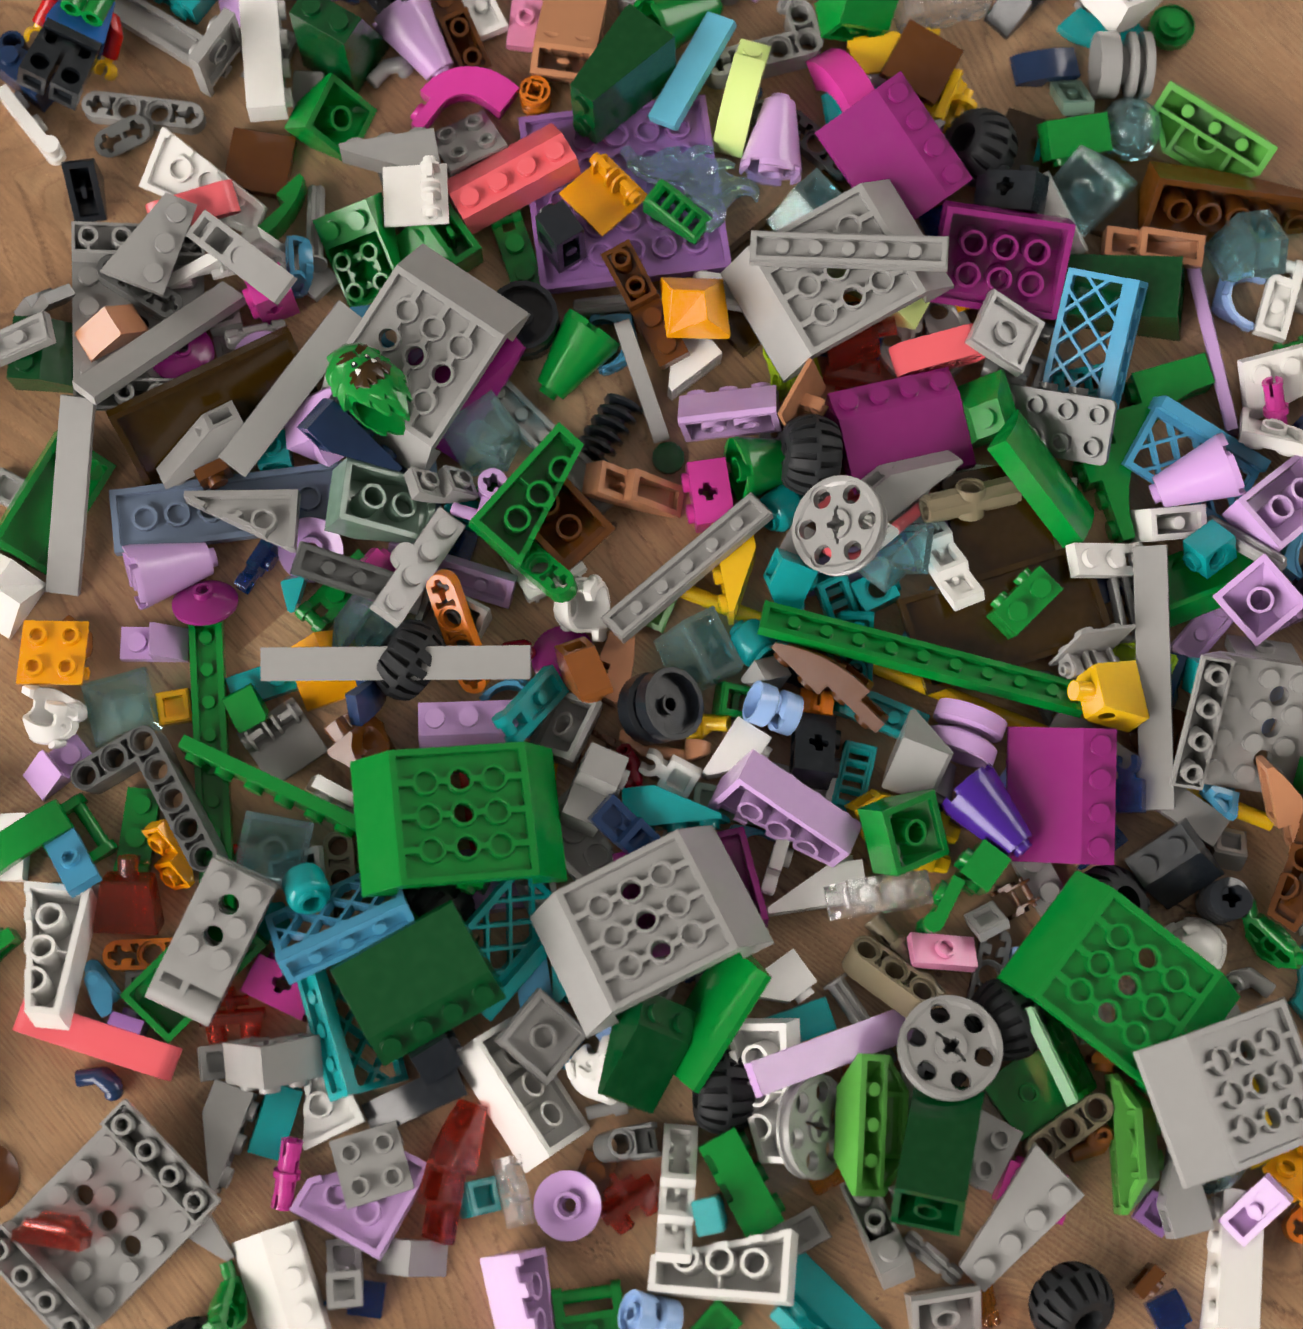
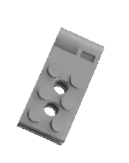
[145,854,280,1027]

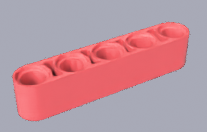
[12,999,183,1082]

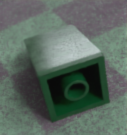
[289,0,390,93]
[570,4,676,144]
[1060,254,1186,341]
[890,1079,985,1237]

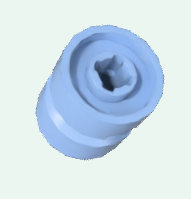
[742,680,804,736]
[618,1289,684,1329]

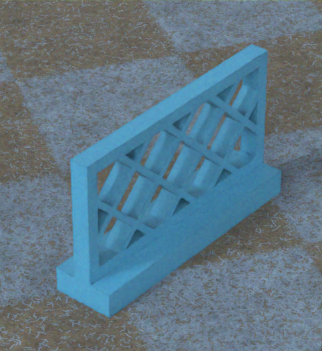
[1042,267,1148,410]
[1121,396,1271,524]
[264,873,415,985]

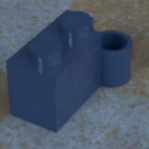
[0,31,55,113]

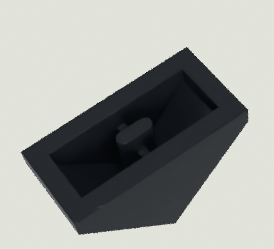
[61,158,107,222]

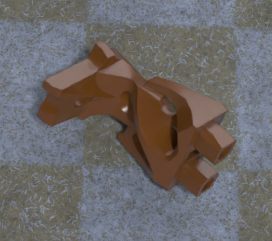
[324,712,396,768]

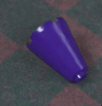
[940,763,1033,858]

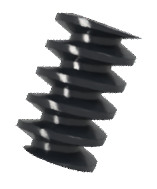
[578,393,643,462]
[1195,877,1254,926]

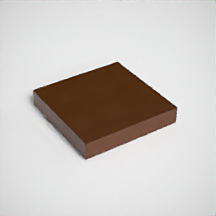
[879,19,964,107]
[224,127,297,198]

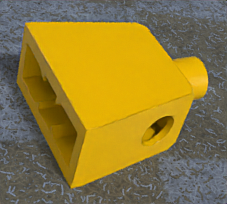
[1067,660,1150,732]

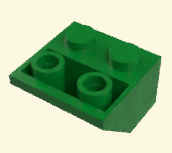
[815,0,898,42]

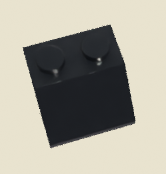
[1124,818,1225,910]

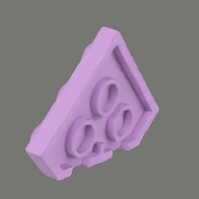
[289,1151,433,1261]

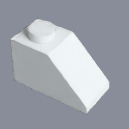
[667,338,722,401]
[1130,504,1207,542]
[701,716,773,780]
[759,948,818,1004]

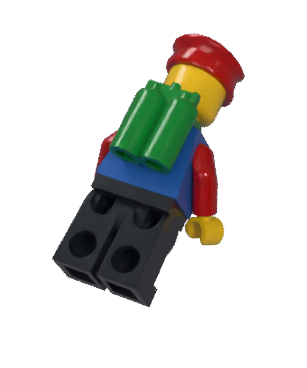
[16,0,124,111]

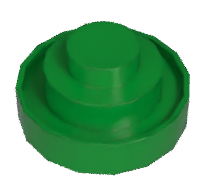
[1147,4,1195,51]

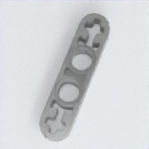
[81,91,206,135]
[614,318,670,444]

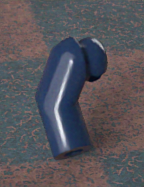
[75,1067,124,1101]

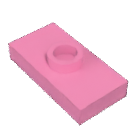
[506,0,543,53]
[907,932,978,973]

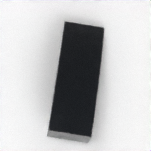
[361,1068,469,1128]

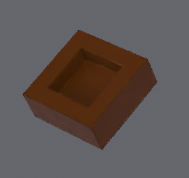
[193,458,234,490]
[577,1149,618,1195]
[1126,1262,1166,1300]

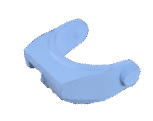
[1211,271,1267,332]

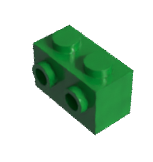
[1037,112,1113,167]
[986,566,1063,639]
[953,839,1012,896]

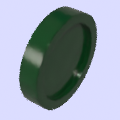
[652,442,684,475]

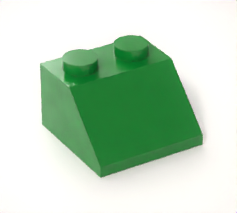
[858,789,950,876]

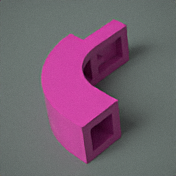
[805,48,875,112]
[410,66,519,129]

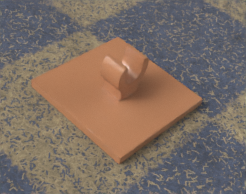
[777,358,828,427]

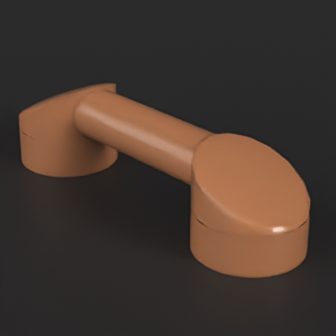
[619,729,712,762]

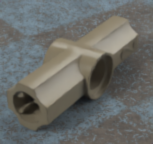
[919,476,1022,525]

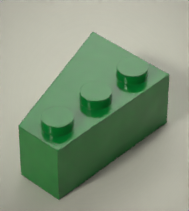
[698,1127,786,1238]

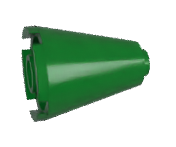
[633,0,723,50]
[537,308,620,401]
[724,436,785,500]

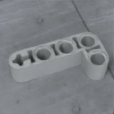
[705,0,823,90]

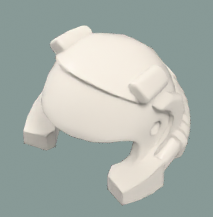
[553,574,611,642]
[21,684,88,749]
[1164,917,1227,970]
[565,1035,618,1105]

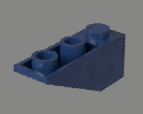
[297,398,402,472]

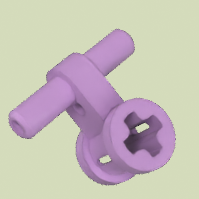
[450,468,507,520]

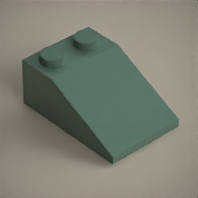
[324,457,436,544]

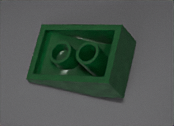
[6,316,73,393]
[597,994,696,1113]

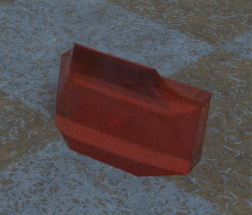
[11,1210,93,1252]

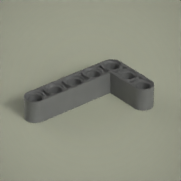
[70,725,228,873]

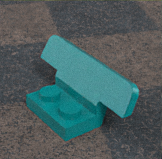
[769,1252,883,1329]

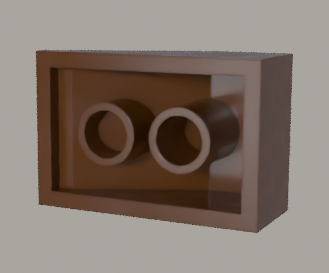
[534,478,616,571]

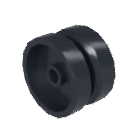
[497,280,560,361]
[617,667,704,746]

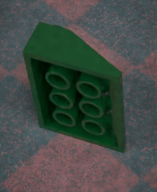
[330,899,506,1067]

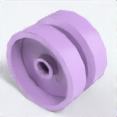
[931,698,1008,769]

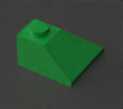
[284,73,377,161]
[957,369,1016,449]

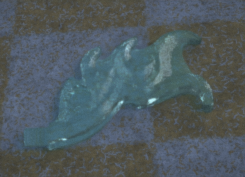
[620,144,760,233]

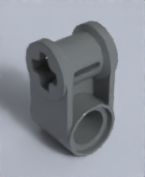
[593,1122,662,1163]

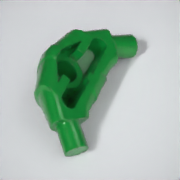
[1242,898,1303,970]
[202,1260,248,1329]

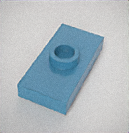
[44,828,103,898]

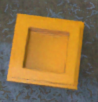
[155,688,192,727]

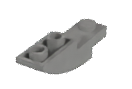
[186,210,297,306]

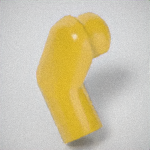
[686,714,731,740]

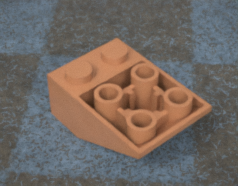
[530,0,608,85]

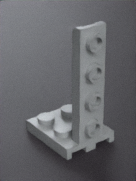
[114,0,243,98]

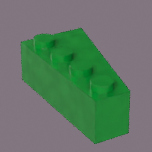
[468,422,584,570]

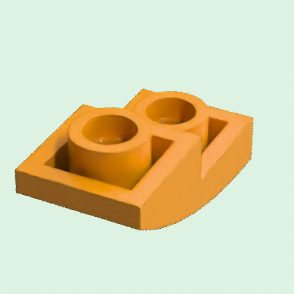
[141,819,195,890]

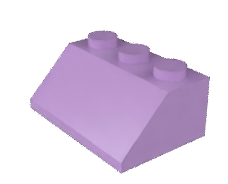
[678,382,782,442]
[1221,455,1303,552]
[418,700,519,774]

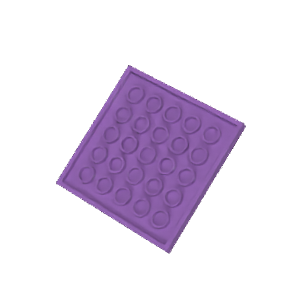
[518,94,731,294]

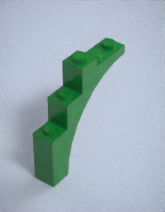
[1072,353,1215,544]

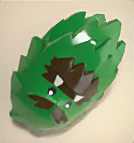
[326,343,413,436]

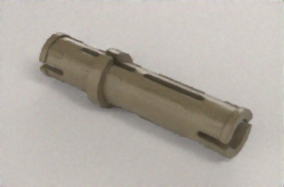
[864,912,946,996]

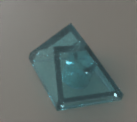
[443,390,521,477]
[857,523,934,593]

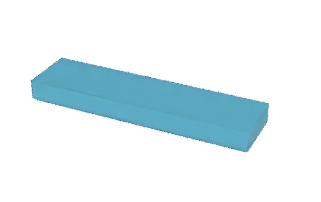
[648,11,737,131]

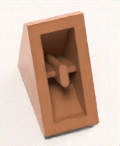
[75,304,148,362]

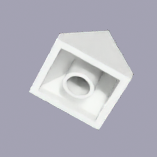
[0,553,46,640]

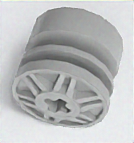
[1088,31,1157,99]

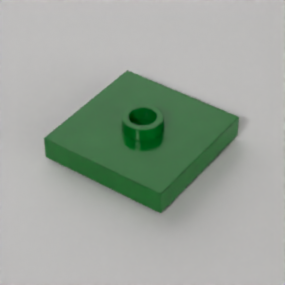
[983,1050,1071,1142]

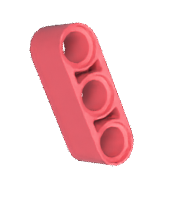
[145,179,241,225]
[888,323,986,378]

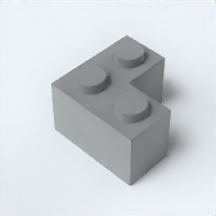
[560,742,630,838]
[223,1033,323,1094]

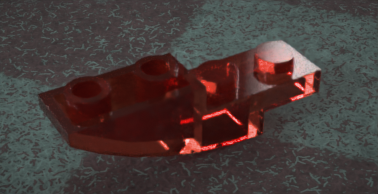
[417,1099,488,1245]

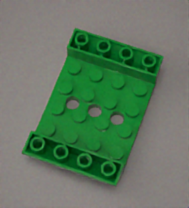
[350,742,568,898]
[996,870,1240,1097]

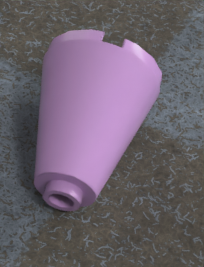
[372,0,453,81]
[739,93,802,186]
[1148,432,1246,507]
[122,542,218,610]

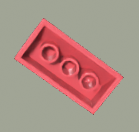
[448,123,581,235]

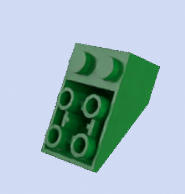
[312,192,401,308]
[397,203,484,273]

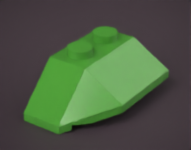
[1152,80,1278,177]
[834,1053,909,1197]
[1104,1074,1164,1215]

